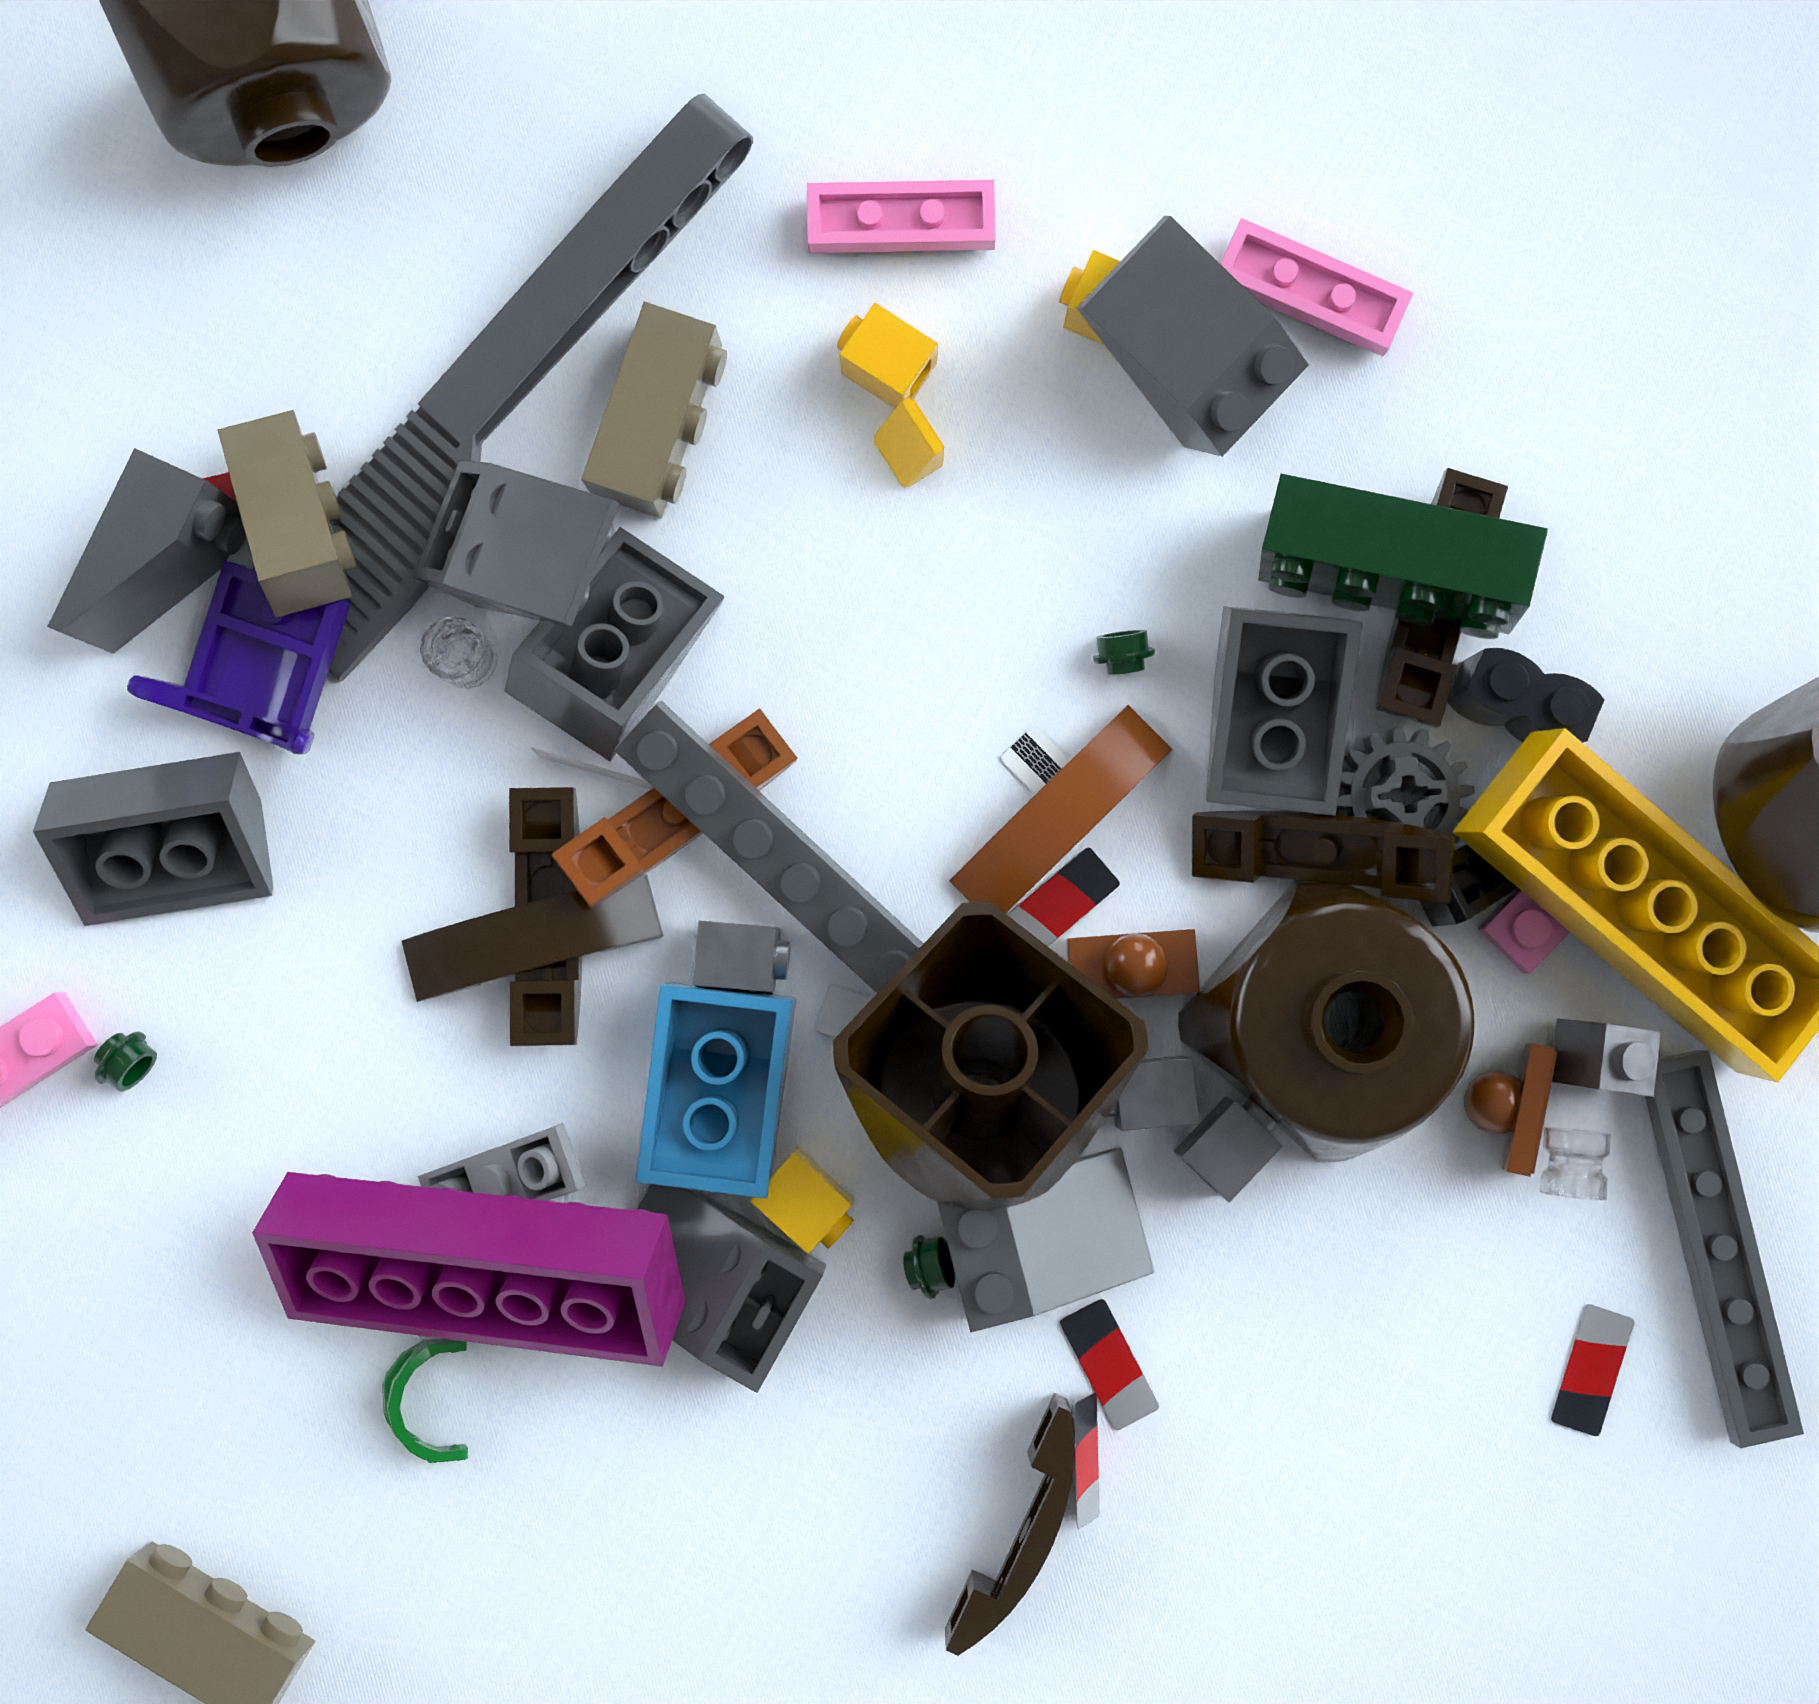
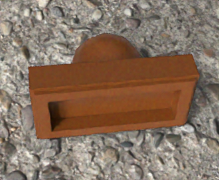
[1066,929,1200,999]
[1464,1043,1557,1177]

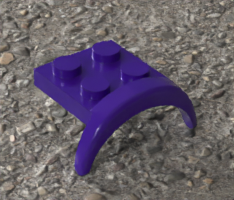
[127,560,351,755]

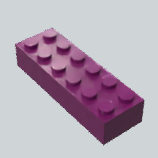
[252,1172,686,1367]

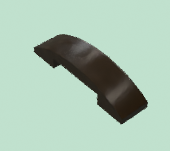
[1376,468,1508,728]
[509,787,582,1046]
[1192,810,1454,903]
[401,875,663,1002]
[945,1393,1074,1656]

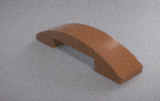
[949,705,1172,914]
[552,708,798,908]

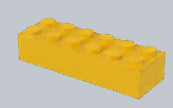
[1452,728,1819,1083]

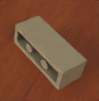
[581,301,727,519]
[217,410,357,618]
[85,1541,316,1704]

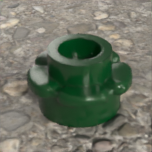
[1093,630,1155,675]
[94,1031,157,1092]
[903,1235,955,1299]

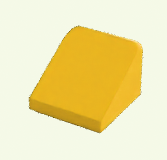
[874,397,944,488]

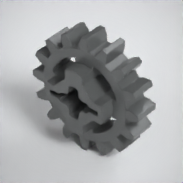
[1337,727,1475,843]

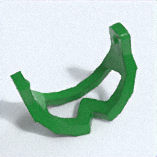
[382,1339,468,1463]

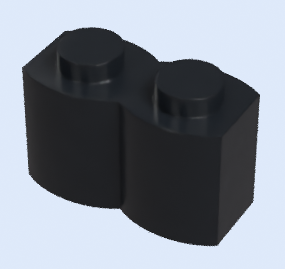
[1447,648,1605,743]

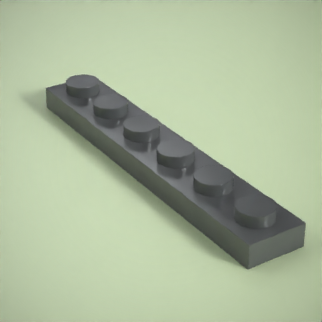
[614,701,924,993]
[1645,1050,1804,1448]

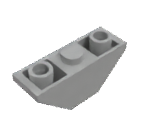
[418,1123,586,1201]

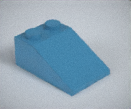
[635,982,796,1198]

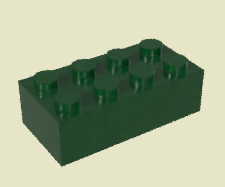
[1258,473,1548,639]

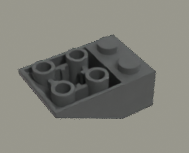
[413,460,620,627]
[637,1184,826,1393]

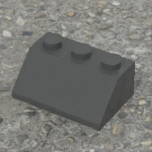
[33,752,274,926]

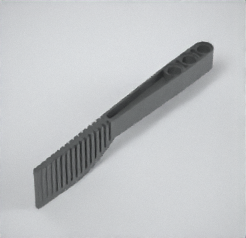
[329,93,753,681]

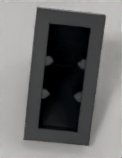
[1419,842,1518,927]

